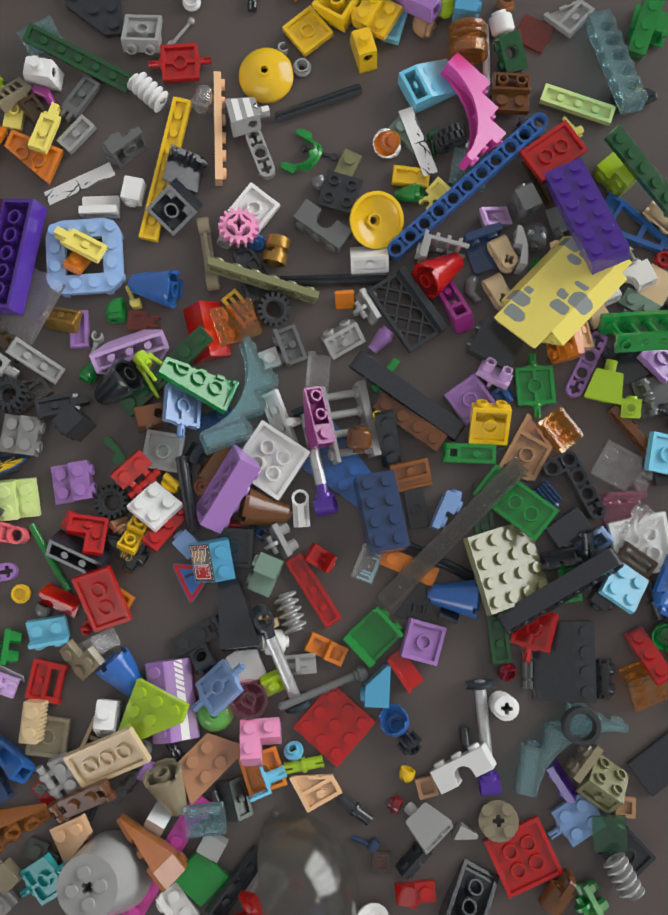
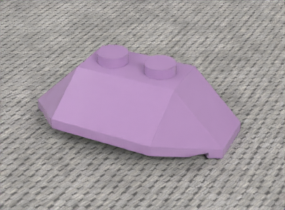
[89,329,169,375]

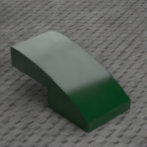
[102,435,127,465]

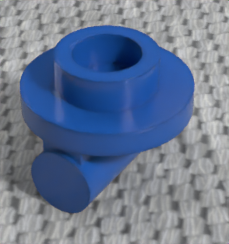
[247,234,266,251]

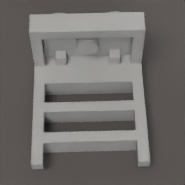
[414,229,470,263]

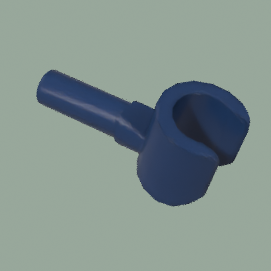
[248,525,269,542]
[352,835,381,852]

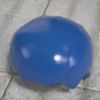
[379,704,409,737]

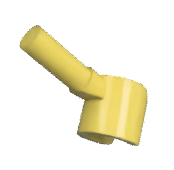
[562,116,584,138]
[125,285,142,310]

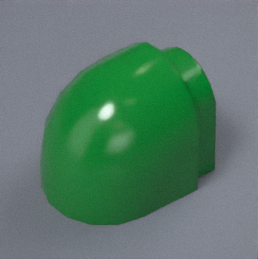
[105,297,127,323]

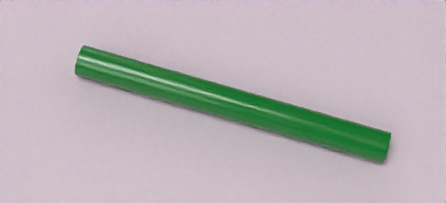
[28,523,72,592]

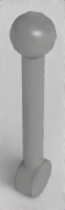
[167,17,195,45]

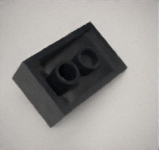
[438,859,500,915]

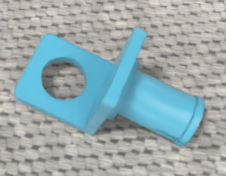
[248,765,287,802]

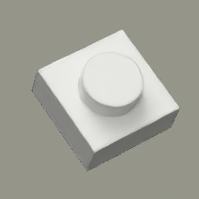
[258,347,282,372]

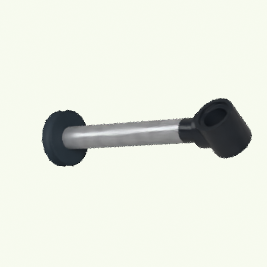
[250,604,312,714]

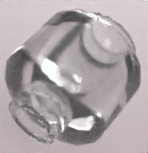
[191,85,214,115]

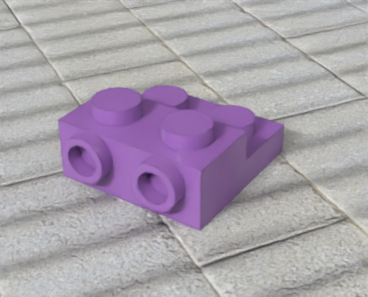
[51,460,97,505]

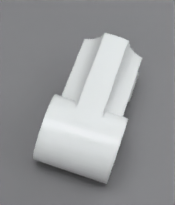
[291,489,310,528]

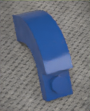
[0,733,36,784]

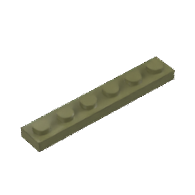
[206,257,320,305]

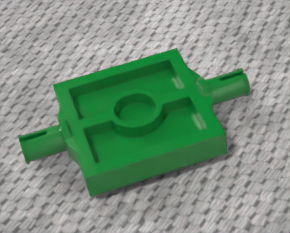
[514,353,556,418]

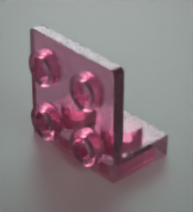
[601,490,647,532]

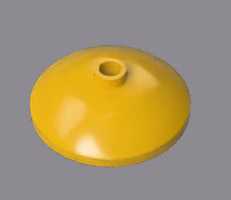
[239,48,294,104]
[349,191,404,249]

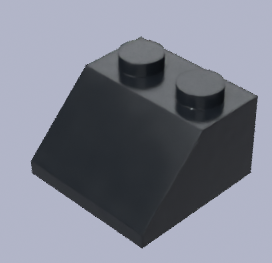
[146,177,203,236]

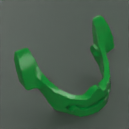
[280,129,322,174]

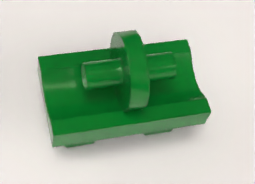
[0,627,22,665]
[574,879,609,915]

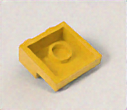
[351,0,404,41]
[468,399,512,445]

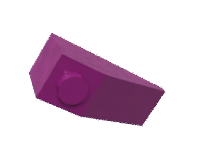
[438,280,474,334]

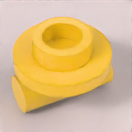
[160,473,180,494]

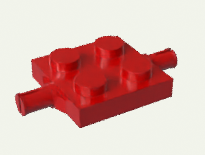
[148,42,212,84]
[510,612,559,663]

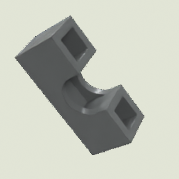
[293,199,352,254]

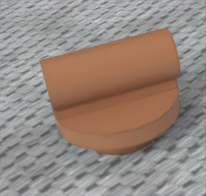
[108,516,129,535]

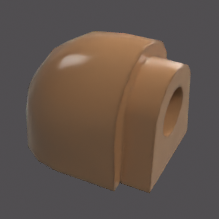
[412,16,437,39]

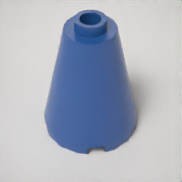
[128,270,183,308]
[428,579,481,619]
[95,645,145,697]

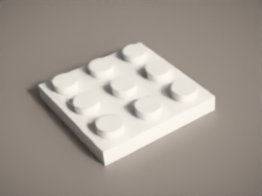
[242,420,311,501]
[606,511,668,574]

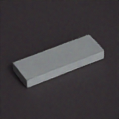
[5,337,66,385]

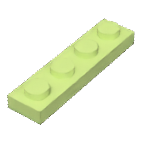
[539,83,616,126]

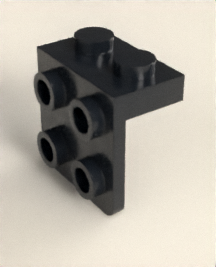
[600,343,650,386]

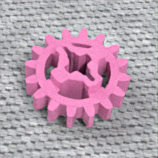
[218,207,259,248]

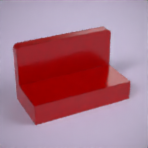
[38,583,82,618]
[386,648,424,694]

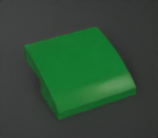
[175,850,229,907]

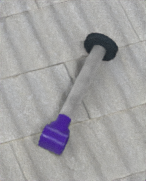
[290,406,338,517]
[465,679,501,797]

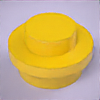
[11,584,31,604]

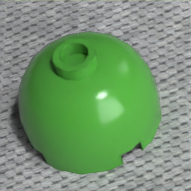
[196,701,236,732]

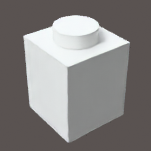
[120,175,147,207]

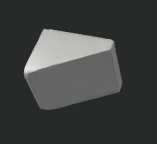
[452,821,478,840]

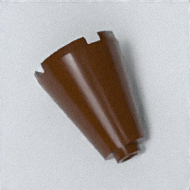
[238,488,292,525]

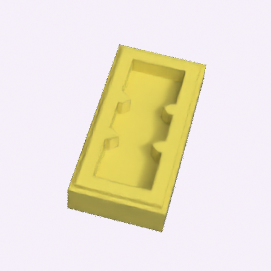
[2,94,28,132]

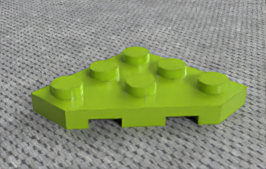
[118,678,190,740]

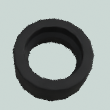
[560,705,602,747]

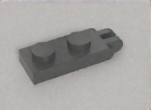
[59,74,102,123]

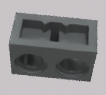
[509,183,543,223]

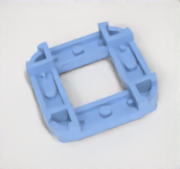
[46,218,126,298]

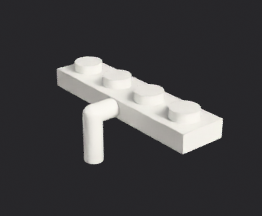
[259,389,302,444]

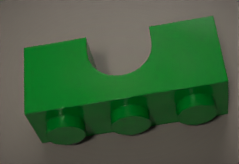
[623,0,665,60]

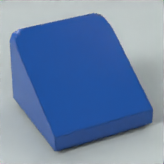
[490,386,516,404]

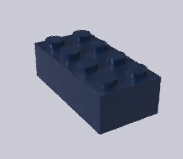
[353,470,410,557]

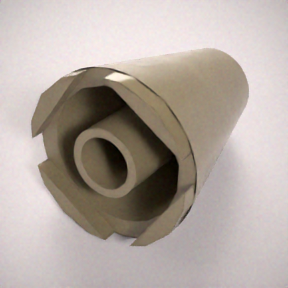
[142,758,188,816]

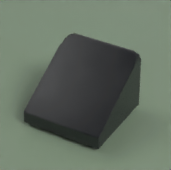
[437,607,459,624]

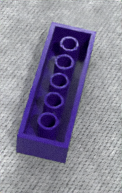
[545,157,630,275]
[0,199,47,316]

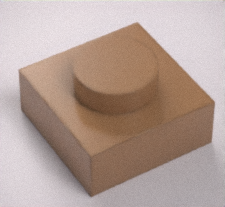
[414,774,439,800]
[613,796,636,819]

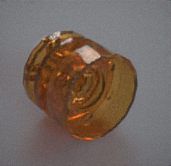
[448,17,488,66]

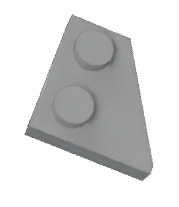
[543,0,595,39]

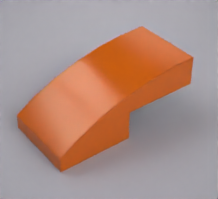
[303,631,349,667]

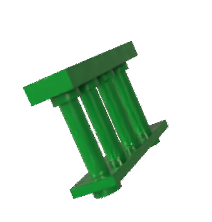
[597,310,668,353]

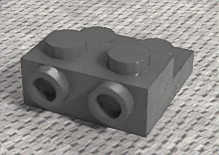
[102,126,150,169]

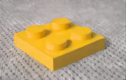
[282,5,333,57]

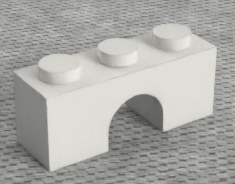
[604,258,658,307]
[430,742,497,794]

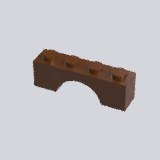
[372,392,448,454]

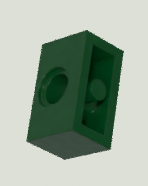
[493,29,528,73]

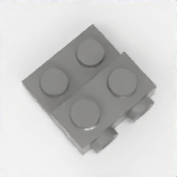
[121,14,163,55]
[0,414,46,457]

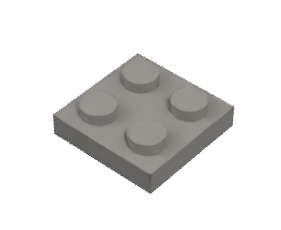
[143,429,186,473]

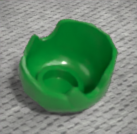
[651,621,668,652]

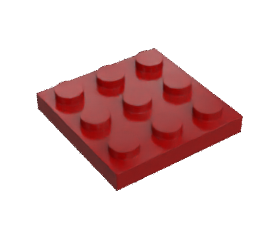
[293,687,376,767]
[483,815,563,899]

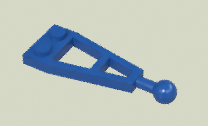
[605,192,668,253]

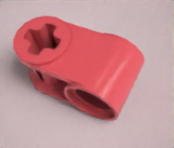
[0,521,31,544]

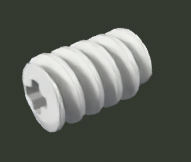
[127,72,169,113]
[488,690,519,721]

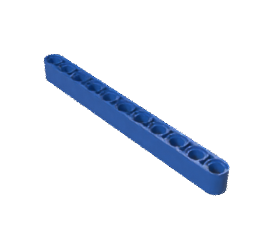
[388,112,548,261]

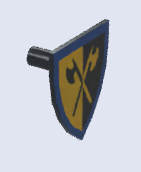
[0,455,30,480]

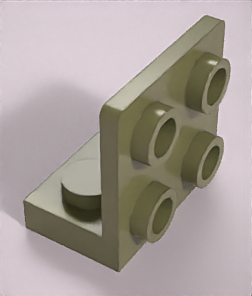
[576,755,629,815]

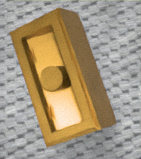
[40,306,82,334]

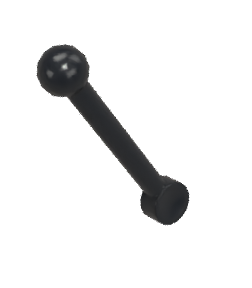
[300,145,338,161]

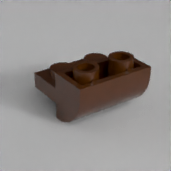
[490,72,531,115]

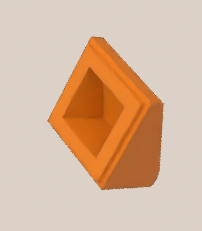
[335,290,354,310]

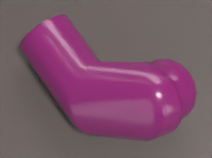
[31,84,56,107]

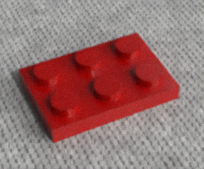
[519,120,588,183]
[72,565,132,633]

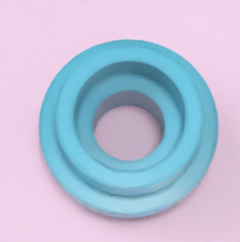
[284,741,304,761]

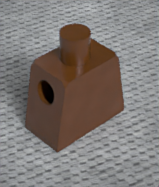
[134,402,169,433]

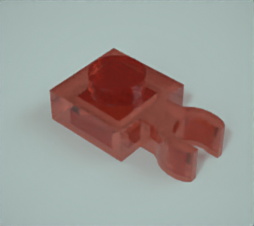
[127,310,162,331]

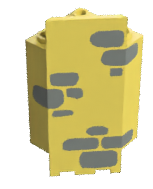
[494,236,632,348]

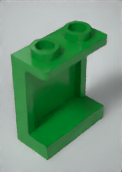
[343,606,404,668]

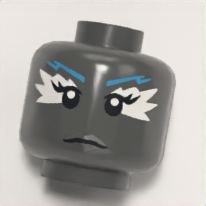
[524,222,548,252]

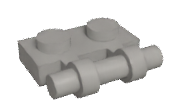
[35,751,82,799]

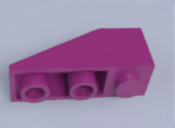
[303,386,336,450]

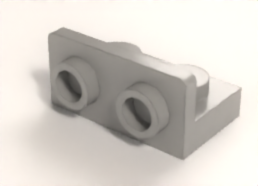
[320,319,366,360]

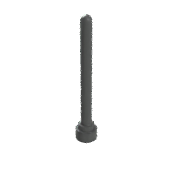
[278,664,368,710]

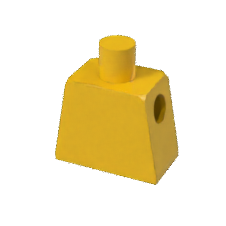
[350,27,377,74]

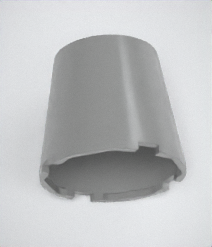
[56,829,152,915]

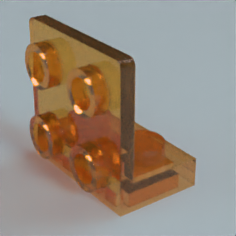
[209,297,263,347]
[618,661,668,712]

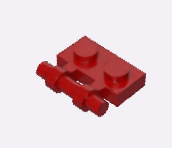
[109,449,161,499]

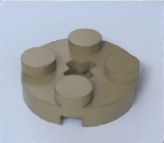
[478,800,519,843]

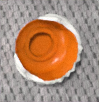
[372,128,401,159]

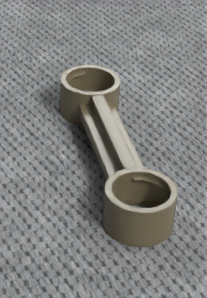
[197,216,220,291]

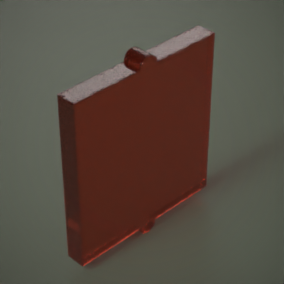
[517,14,554,54]

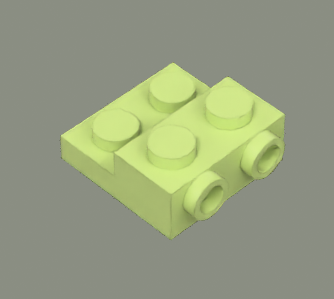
[0,477,41,521]

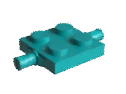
[19,852,67,906]

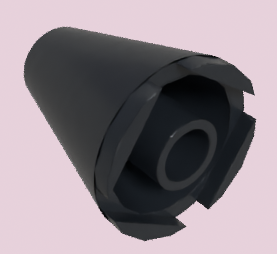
[94,357,145,405]

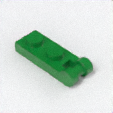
[441,443,496,464]

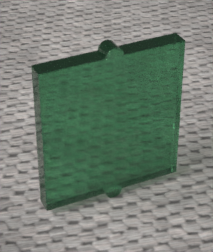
[592,813,628,853]

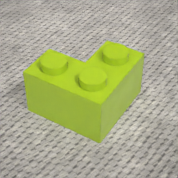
[592,152,637,197]

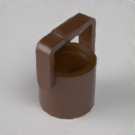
[538,867,577,915]

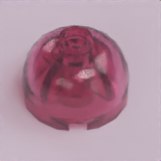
[229,679,269,720]

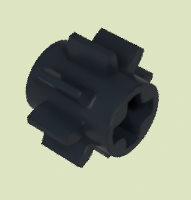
[397,730,422,756]

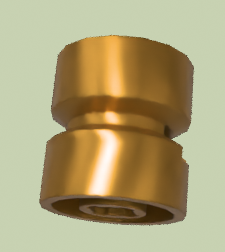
[262,233,291,268]

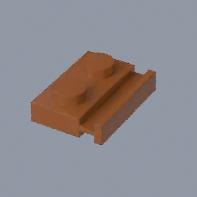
[389,456,433,492]

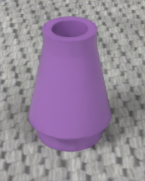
[368,326,395,354]

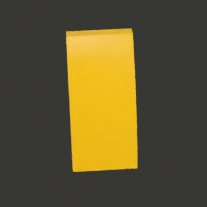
[117,515,150,556]

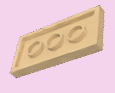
[63,725,152,788]

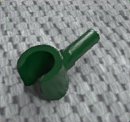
[427,128,438,157]

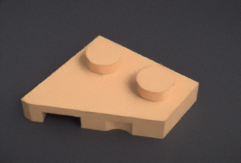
[289,774,342,813]
[49,813,93,862]

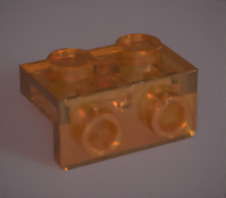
[537,406,584,454]

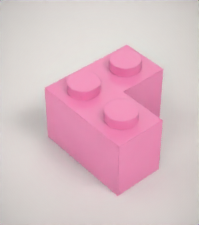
[240,717,282,766]

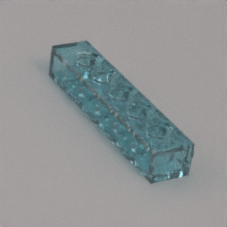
[585,9,648,115]

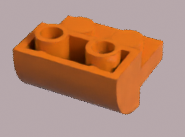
[546,330,585,365]

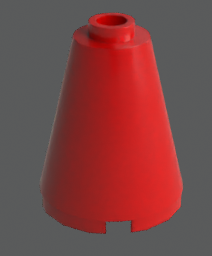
[411,252,463,298]

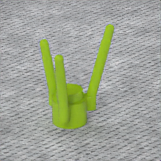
[132,350,163,399]

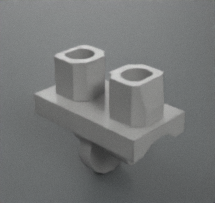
[353,287,387,326]
[264,523,299,559]
[284,653,317,675]

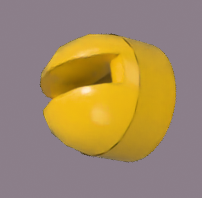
[399,765,416,783]

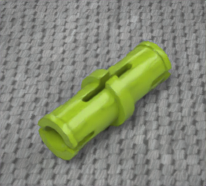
[284,754,325,775]

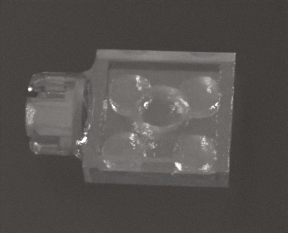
[589,440,653,492]

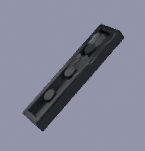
[205,844,270,915]

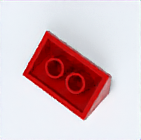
[183,301,232,364]

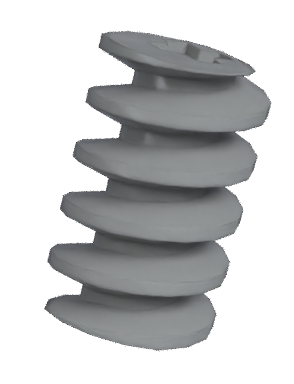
[274,591,306,634]
[603,852,645,902]

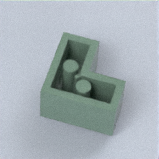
[246,552,285,598]

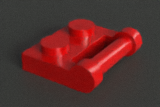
[24,658,70,705]

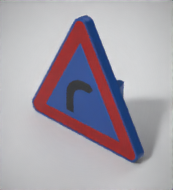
[173,563,207,603]

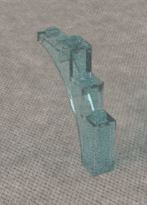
[199,336,279,455]
[513,702,629,797]

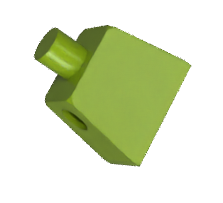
[583,359,624,406]

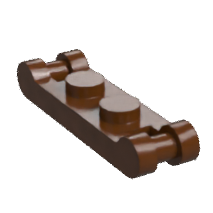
[47,778,117,824]

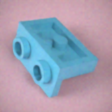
[25,614,71,650]

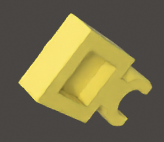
[419,177,451,210]

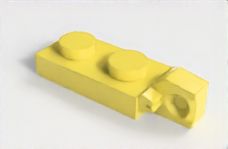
[28,102,61,155]
[54,226,108,264]

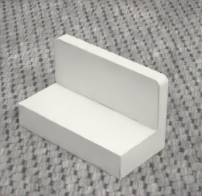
[79,196,120,219]
[350,246,389,274]

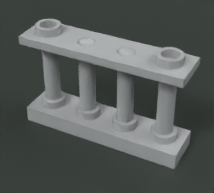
[322,380,381,465]

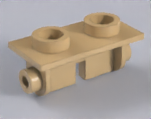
[642,201,668,235]

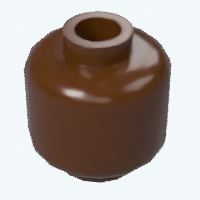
[347,425,372,454]

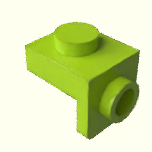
[621,396,642,419]
[259,669,285,696]

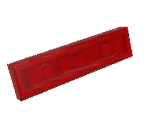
[285,552,342,628]

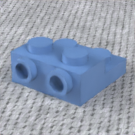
[428,489,463,530]

